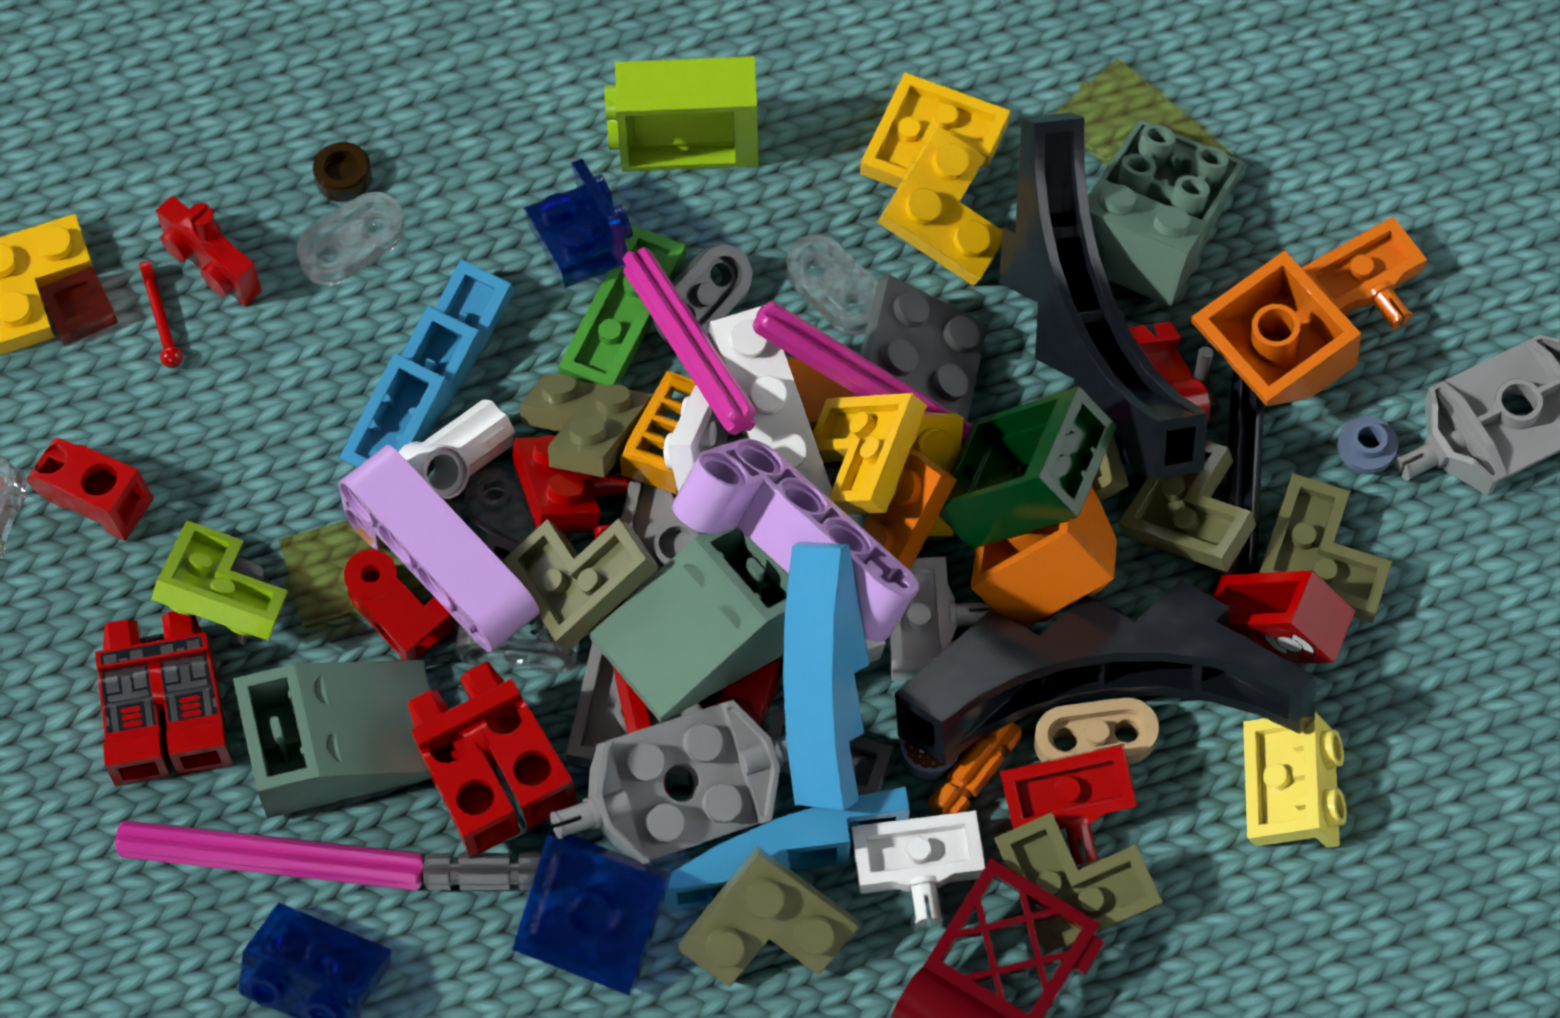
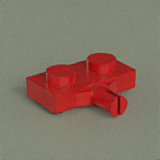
[156,195,262,307]
[512,435,628,532]
[1000,743,1139,865]

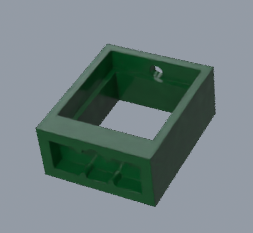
[938,386,1117,549]

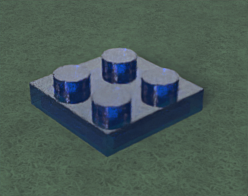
[512,829,672,995]

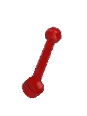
[139,260,183,368]

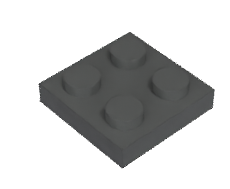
[861,274,988,421]

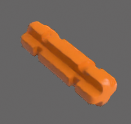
[928,722,1022,816]

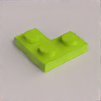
[151,520,288,641]

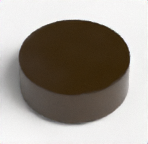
[313,142,372,202]

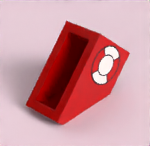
[1213,570,1355,664]

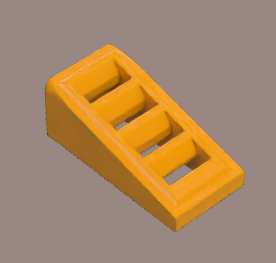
[620,370,696,495]

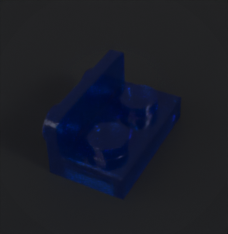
[524,158,633,288]
[239,902,392,1018]

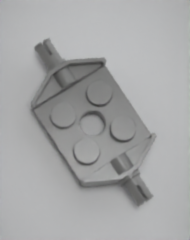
[1395,335,1560,496]
[550,700,789,865]

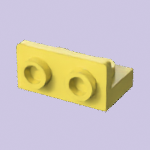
[1243,712,1347,848]

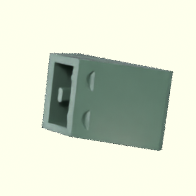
[1088,119,1245,307]
[590,527,789,723]
[233,660,431,819]

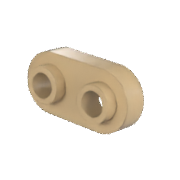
[1034,697,1159,764]

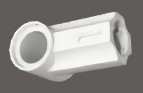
[398,400,516,499]

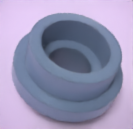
[1337,416,1398,474]

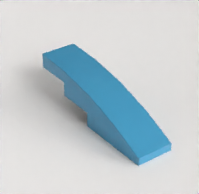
[339,259,516,467]
[783,542,870,810]
[662,787,909,911]

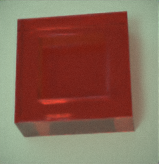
[38,266,118,346]

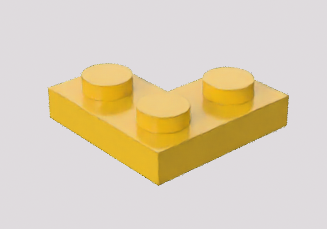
[860,72,1011,188]
[877,125,1002,286]
[0,214,95,355]
[813,393,927,514]

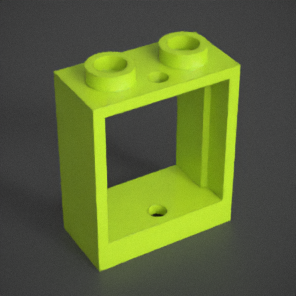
[604,56,759,172]

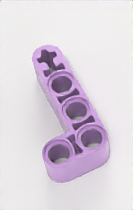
[672,439,919,642]
[338,445,540,653]

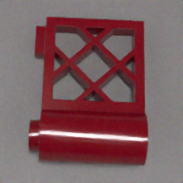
[891,858,1105,1018]

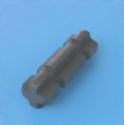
[423,853,547,890]

